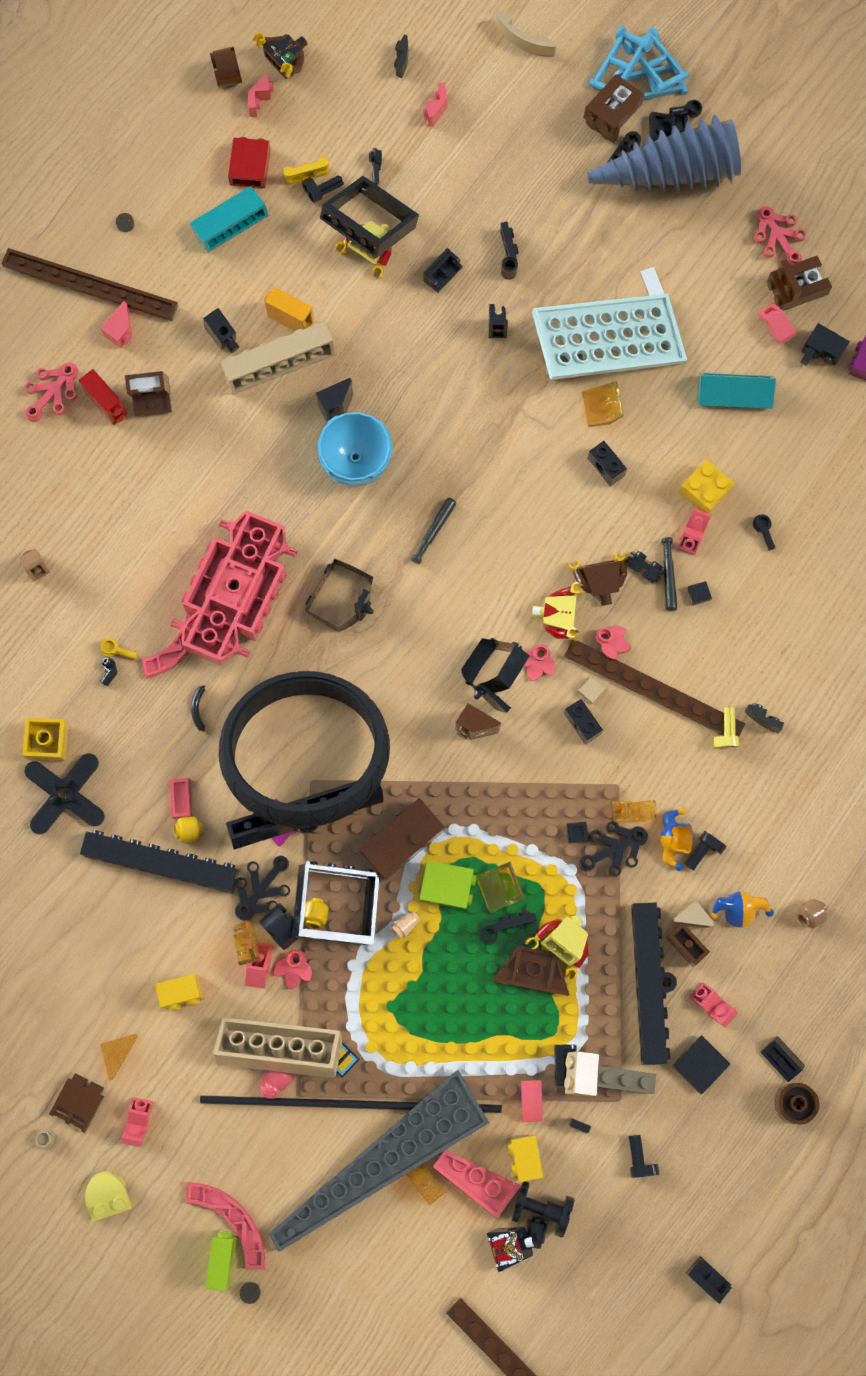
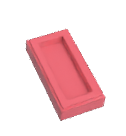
[170,778,192,819]

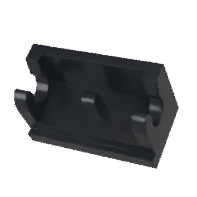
[423,248,462,293]
[488,304,508,338]
[554,1045,577,1086]
[685,1256,732,1304]

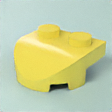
[85,1171,132,1222]

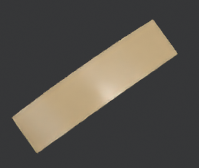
[495,10,557,57]

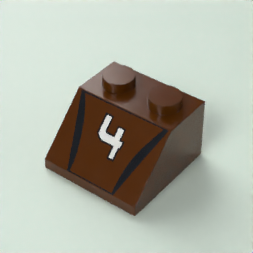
[455,703,501,740]

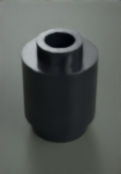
[526,1216,548,1249]

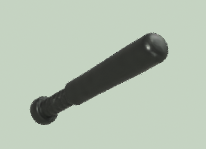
[411,498,456,564]
[661,537,677,612]

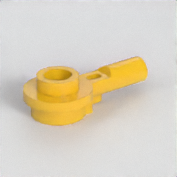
[100,638,138,660]

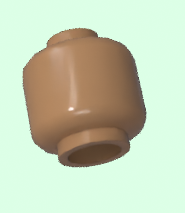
[797,899,827,928]

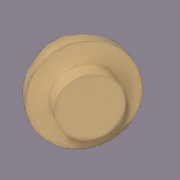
[34,1129,55,1150]

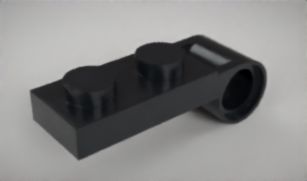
[500,221,519,280]
[480,911,537,945]

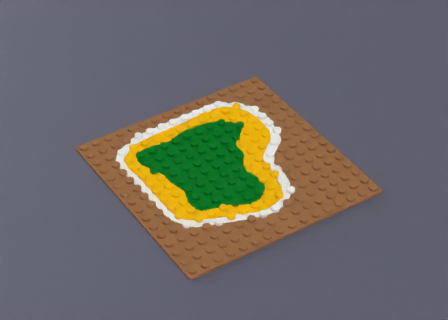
[300,780,622,1102]

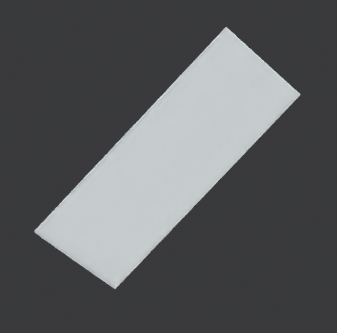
[640,267,664,296]

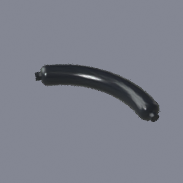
[191,685,205,732]

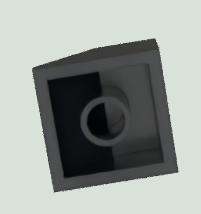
[316,378,353,423]

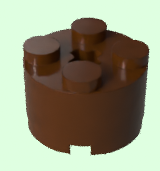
[210,46,242,88]
[774,1083,820,1125]

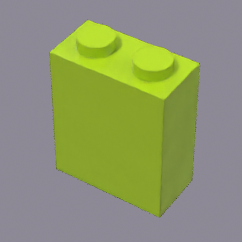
[420,860,477,910]
[205,1231,237,1291]

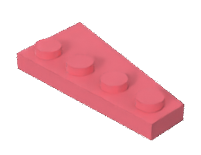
[432,1150,521,1219]

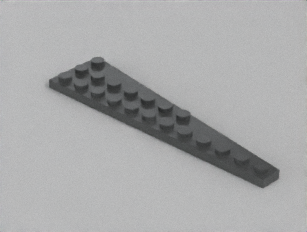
[269,1070,489,1252]

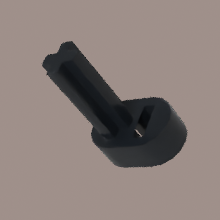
[302,175,344,203]
[684,831,727,871]
[629,1135,660,1178]

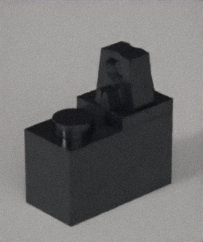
[800,323,850,366]

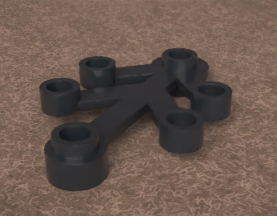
[579,821,648,877]
[235,856,291,921]

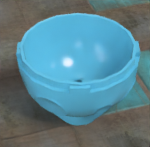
[317,412,393,487]

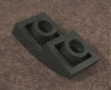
[394,34,408,78]
[745,703,784,733]

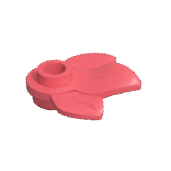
[595,625,631,660]
[523,644,555,681]
[274,950,312,990]

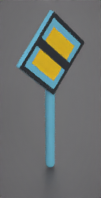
[336,1042,360,1078]

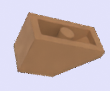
[19,549,50,582]

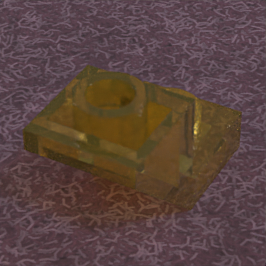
[611,800,657,822]

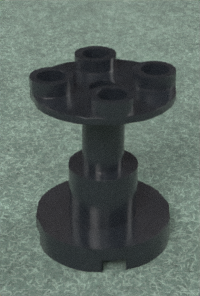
[512,1181,575,1238]

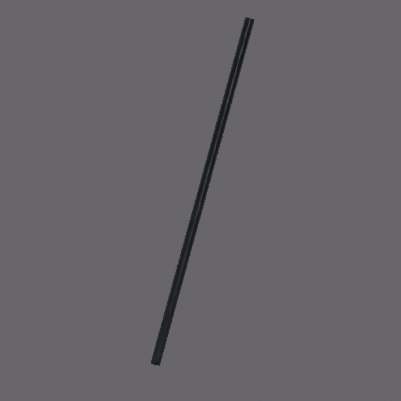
[200,1095,502,1113]

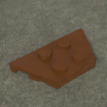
[493,945,569,996]

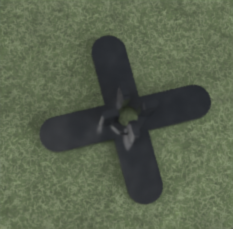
[24,753,105,835]

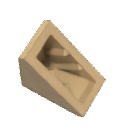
[672,901,714,928]

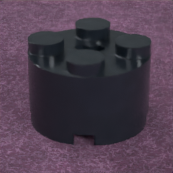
[259,903,299,950]

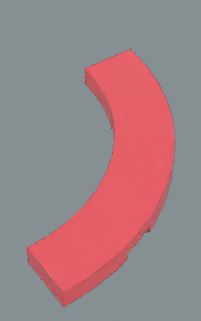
[141,614,192,679]
[186,1182,266,1269]

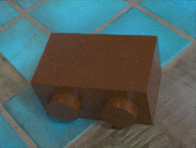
[665,922,710,967]

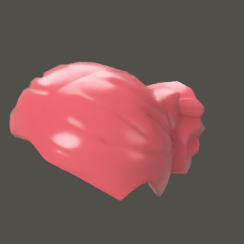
[260,1070,294,1099]

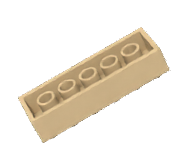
[221,321,335,395]
[213,1017,343,1078]

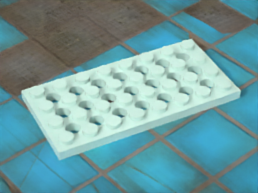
[532,294,687,380]

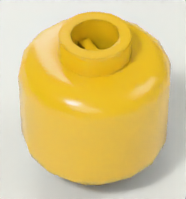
[174,816,203,843]
[304,898,329,929]

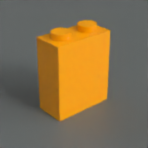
[264,287,315,331]

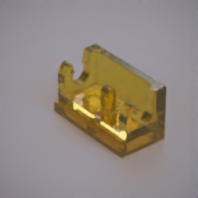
[233,919,260,966]

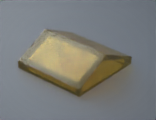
[582,381,624,427]
[476,862,525,913]

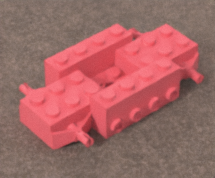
[170,510,298,666]

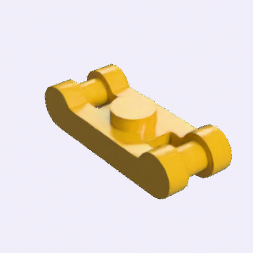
[283,157,330,185]

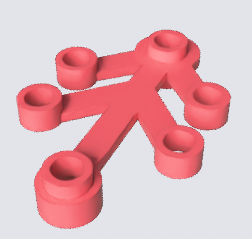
[754,206,807,265]
[24,362,78,422]

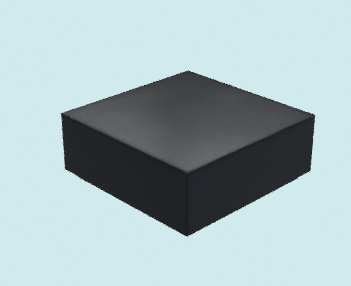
[687,581,712,606]
[567,822,589,844]
[568,1118,591,1133]

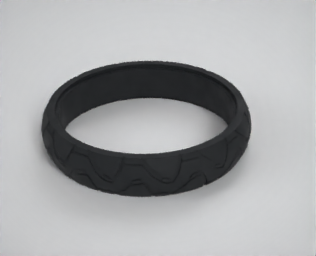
[218,671,390,828]

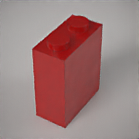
[228,137,271,188]
[79,369,127,425]

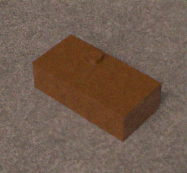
[359,798,445,881]

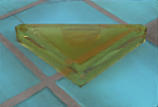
[100,1034,138,1081]

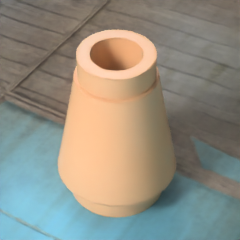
[390,912,420,939]

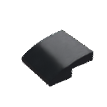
[649,112,688,141]
[672,1035,730,1095]

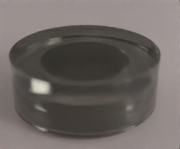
[116,213,135,232]
[240,1282,261,1304]

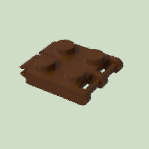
[49,1073,104,1133]

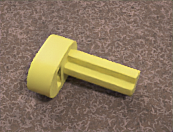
[714,707,739,748]

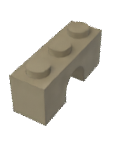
[597,1066,656,1094]

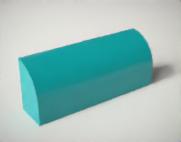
[190,186,269,252]
[698,372,776,409]

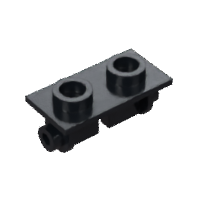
[626,551,664,583]

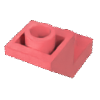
[248,74,274,117]
[423,82,447,127]
[758,303,797,344]
[678,507,712,555]
[690,983,738,1028]
[121,1097,153,1147]

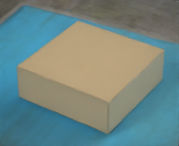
[578,677,605,704]

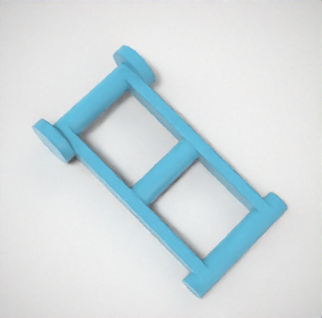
[589,26,653,90]
[622,27,689,92]
[614,60,688,100]

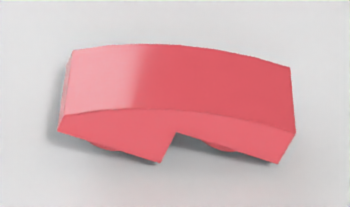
[521,1080,542,1122]

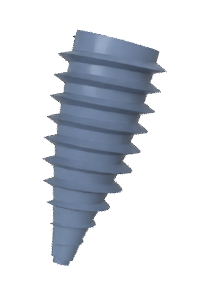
[587,115,741,193]

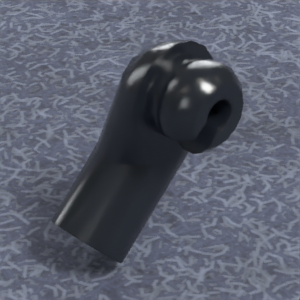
[100,657,118,687]

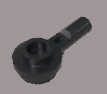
[669,99,702,118]
[369,148,382,185]
[752,514,776,551]

